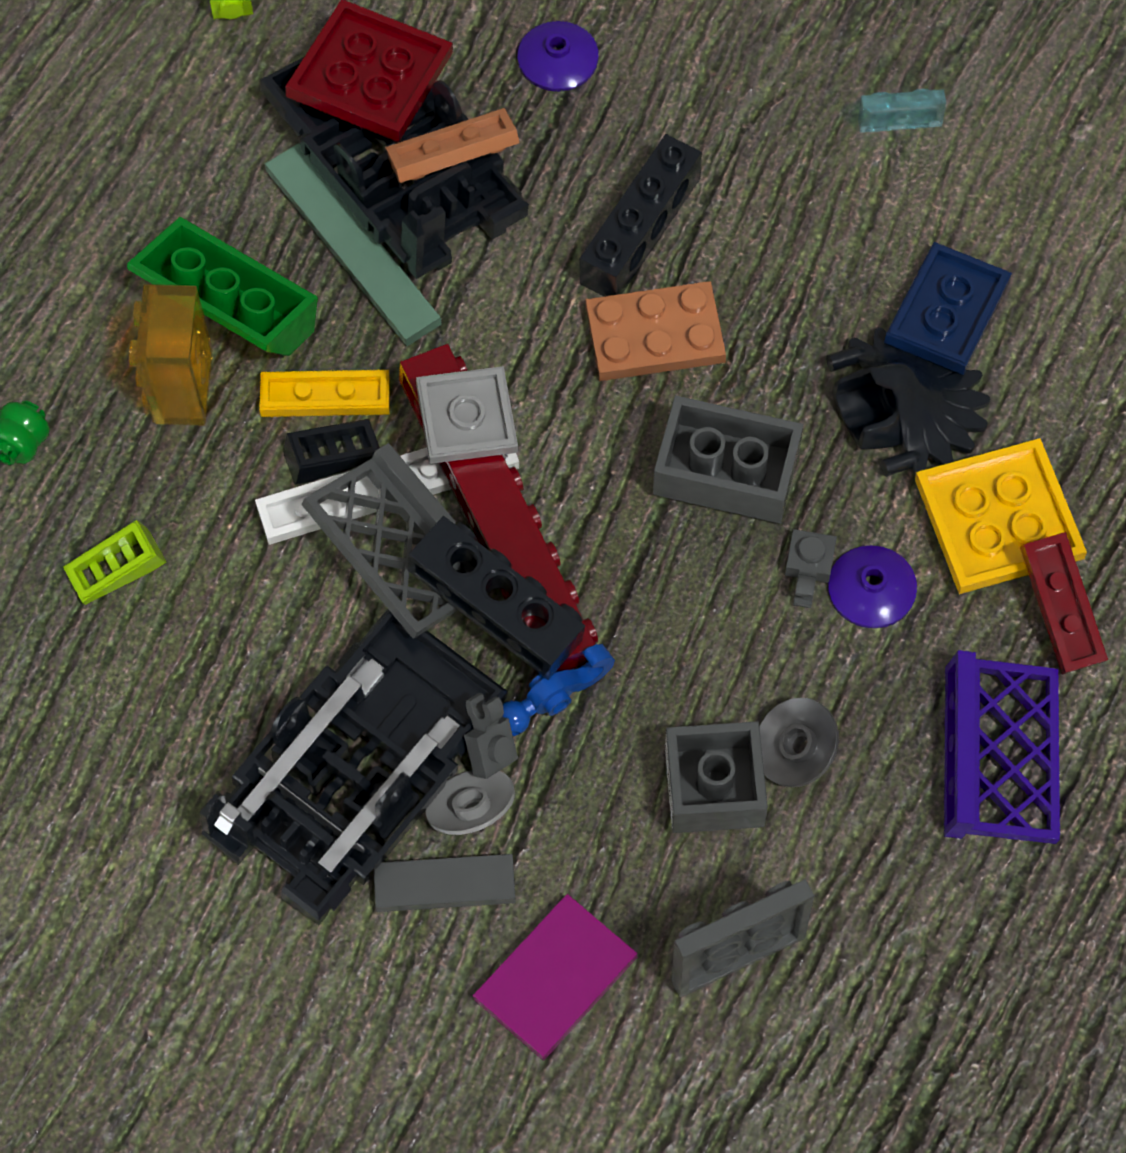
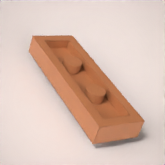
[385,108,520,183]

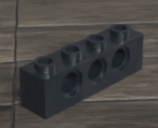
[579,134,702,297]
[408,515,586,680]

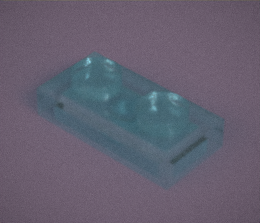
[858,89,946,133]

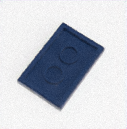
[884,242,1012,375]

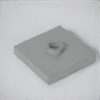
[416,366,518,464]

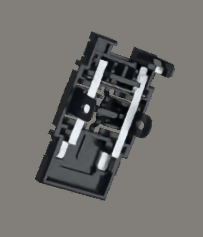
[199,609,508,926]

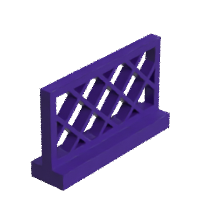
[944,650,1060,844]

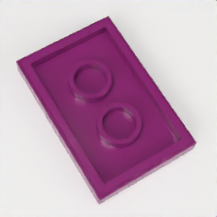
[473,894,637,1061]

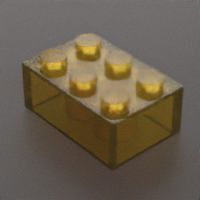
[129,284,213,425]

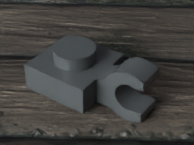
[785,529,837,608]
[464,693,518,779]

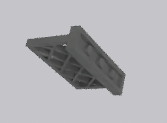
[301,443,491,639]

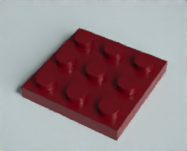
[286,0,453,142]

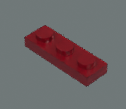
[1020,532,1108,675]

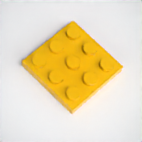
[915,438,1087,594]

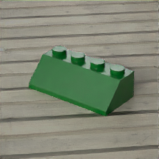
[127,217,318,356]

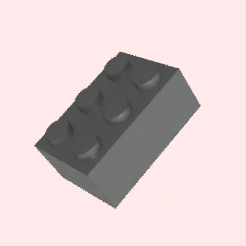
[653,395,804,524]

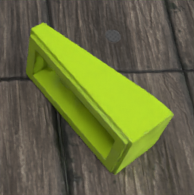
[63,520,167,605]

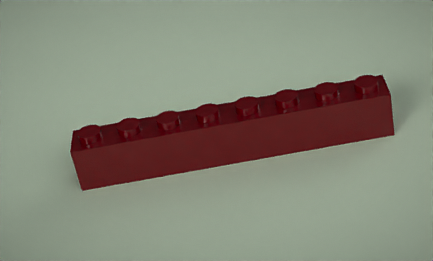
[399,344,598,673]

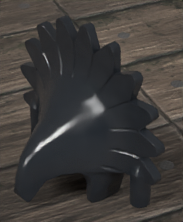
[826,327,990,477]

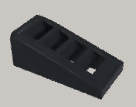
[283,419,380,485]

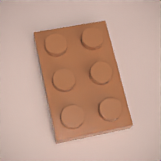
[585,281,726,381]

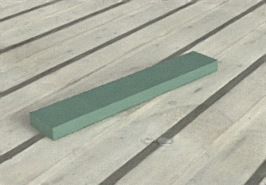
[265,143,442,346]

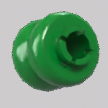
[0,401,50,465]

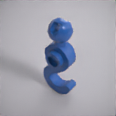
[502,644,615,736]

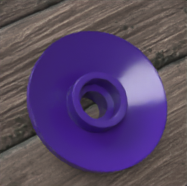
[518,21,599,92]
[828,545,917,628]

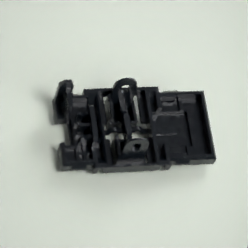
[260,56,529,279]

